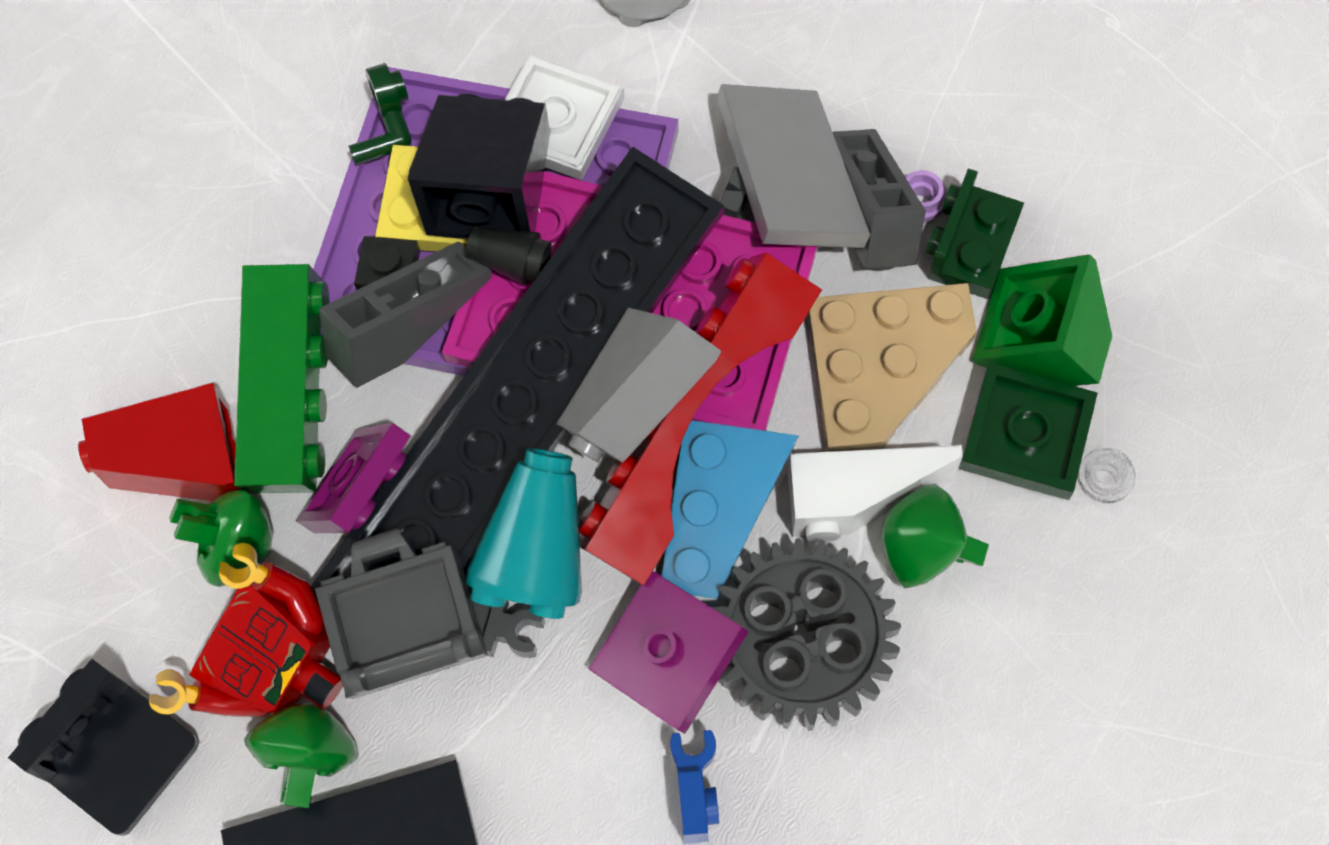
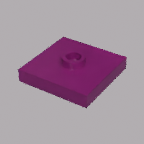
[588,571,749,734]

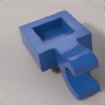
[670,730,719,844]

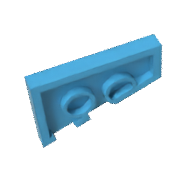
[662,421,799,599]

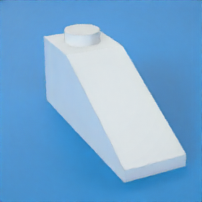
[788,445,963,543]

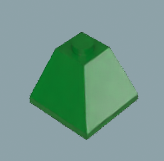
[972,254,1112,386]

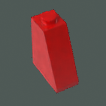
[78,383,242,501]

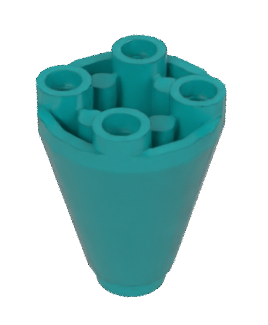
[465,448,582,619]

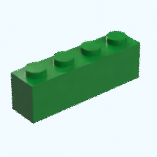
[234,264,330,494]

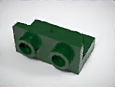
[924,168,1024,300]

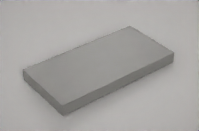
[717,84,870,248]

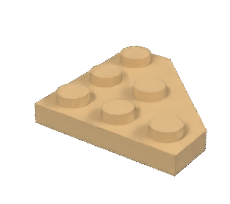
[808,283,977,452]

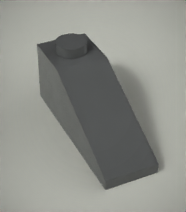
[832,129,926,270]
[319,241,491,388]

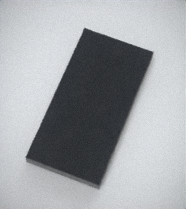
[221,760,479,845]

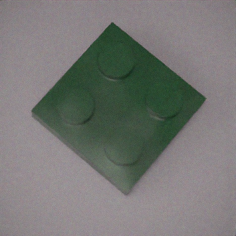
[959,363,1098,500]

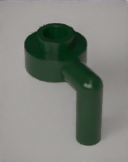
[348,63,412,166]

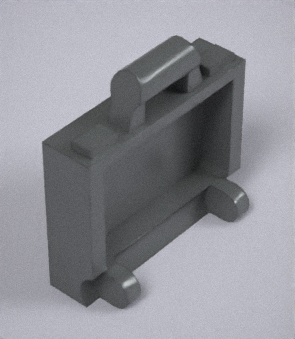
[315,528,488,699]

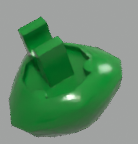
[881,484,989,589]
[169,490,273,587]
[244,702,359,808]

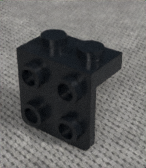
[8,659,198,836]

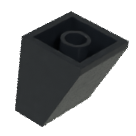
[408,94,550,239]

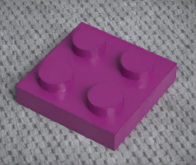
[296,423,411,533]

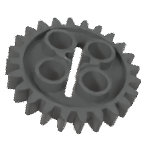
[712,538,901,731]

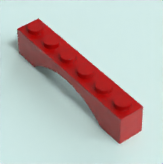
[578,252,822,586]

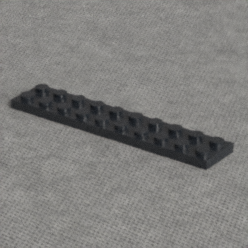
[311,147,725,601]

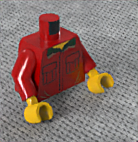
[149,543,343,717]

